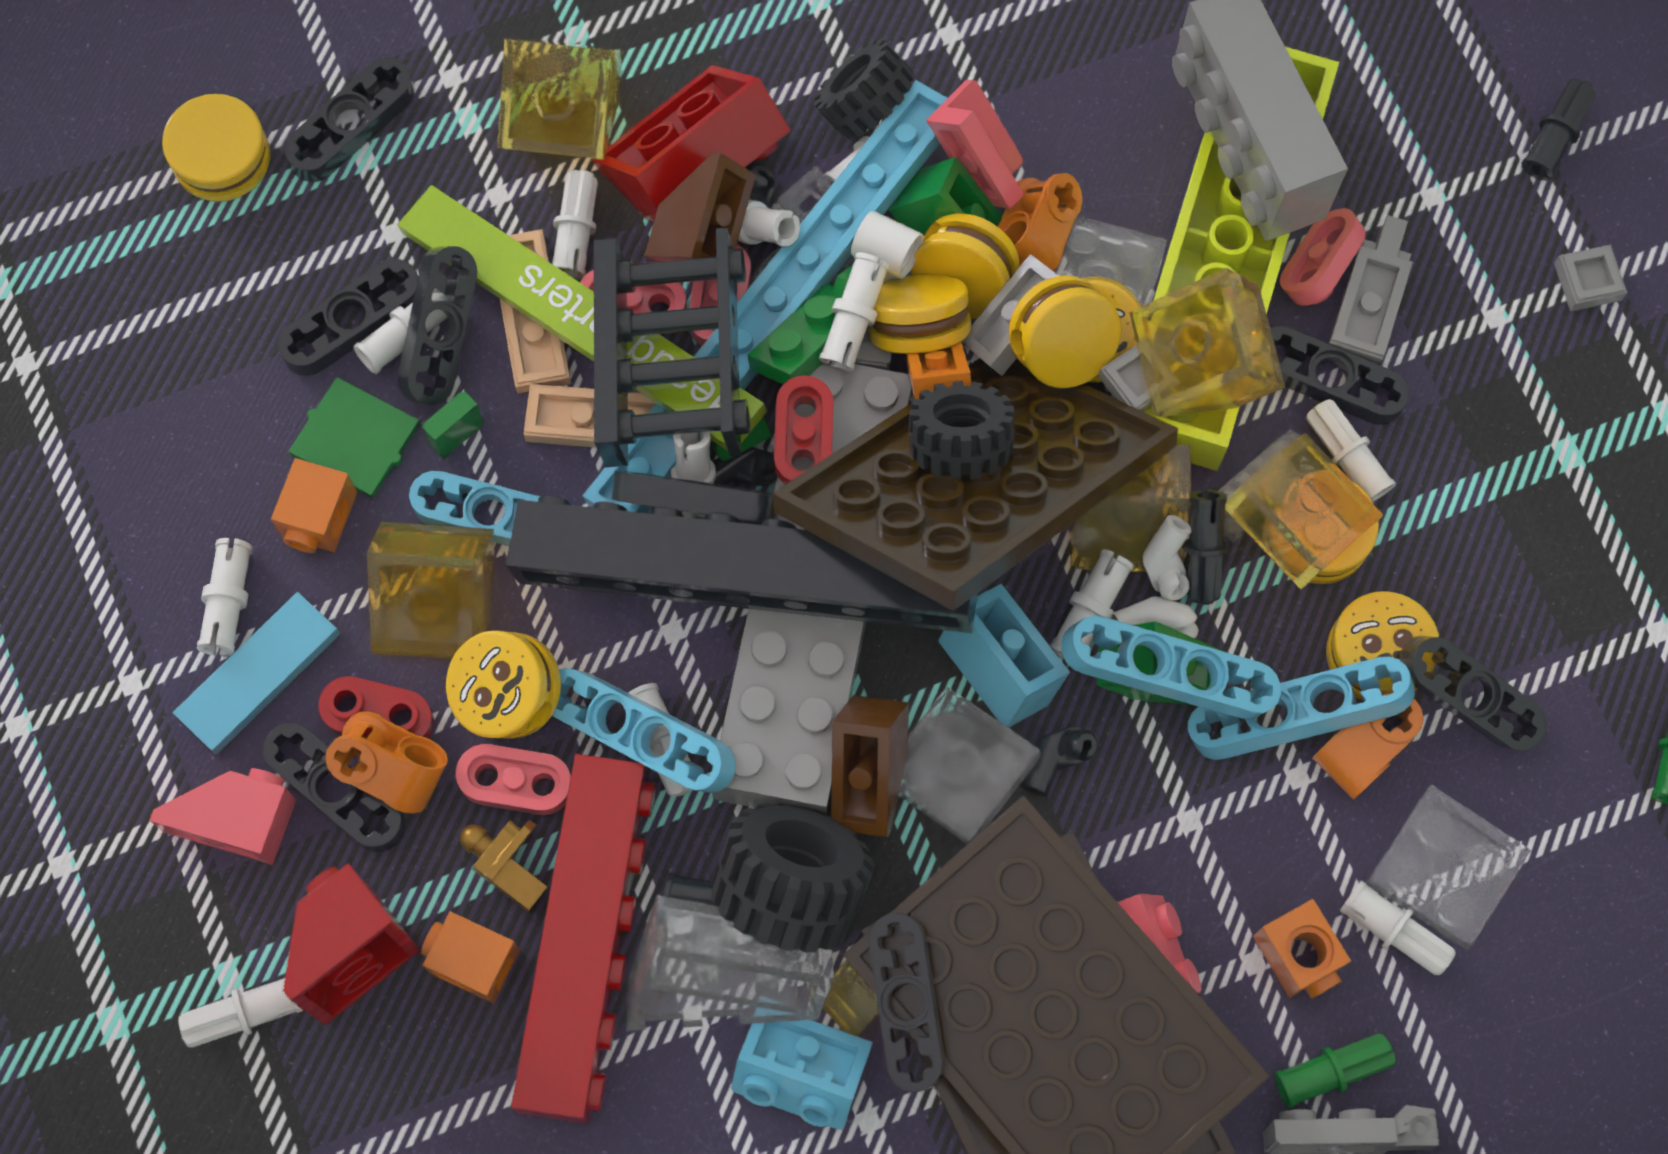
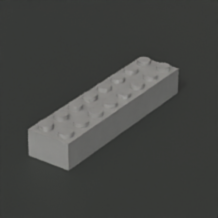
[712,361,912,816]

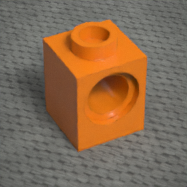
[271,458,358,553]
[1253,899,1351,999]
[421,911,521,1004]

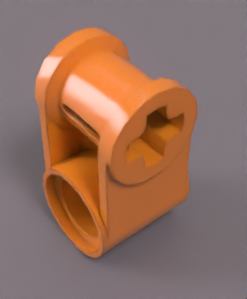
[997,173,1082,271]
[1312,692,1423,800]
[325,711,448,814]

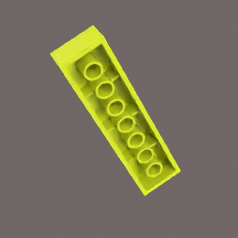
[1141,47,1339,471]

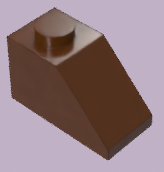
[644,153,756,262]
[831,695,909,837]

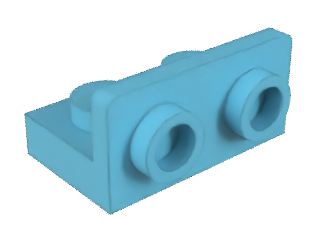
[731,1002,873,1130]

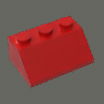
[592,65,791,222]
[283,863,421,1025]

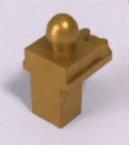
[460,820,547,912]

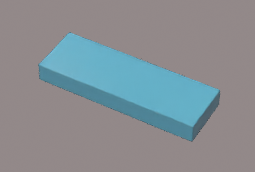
[172,592,340,755]

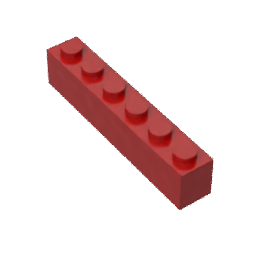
[511,754,656,1124]

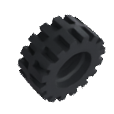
[814,39,915,139]
[909,381,1014,480]

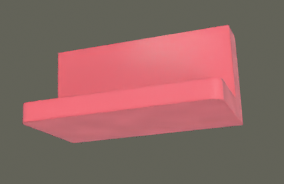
[926,80,1024,209]

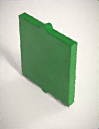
[288,377,421,499]

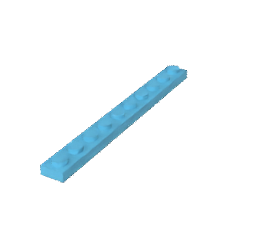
[582,80,947,513]

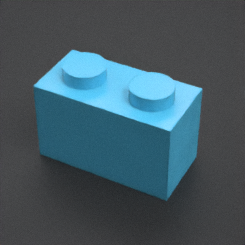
[938,584,1070,729]

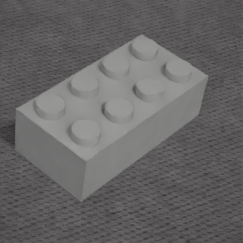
[1172,0,1348,241]

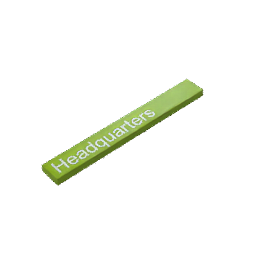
[397,185,767,451]

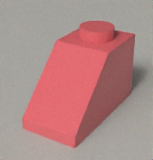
[149,768,297,865]

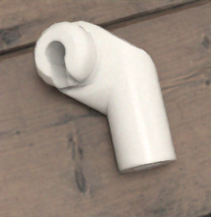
[1142,515,1191,601]
[1111,597,1199,638]

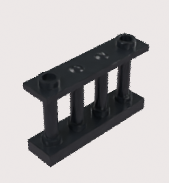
[594,228,750,468]

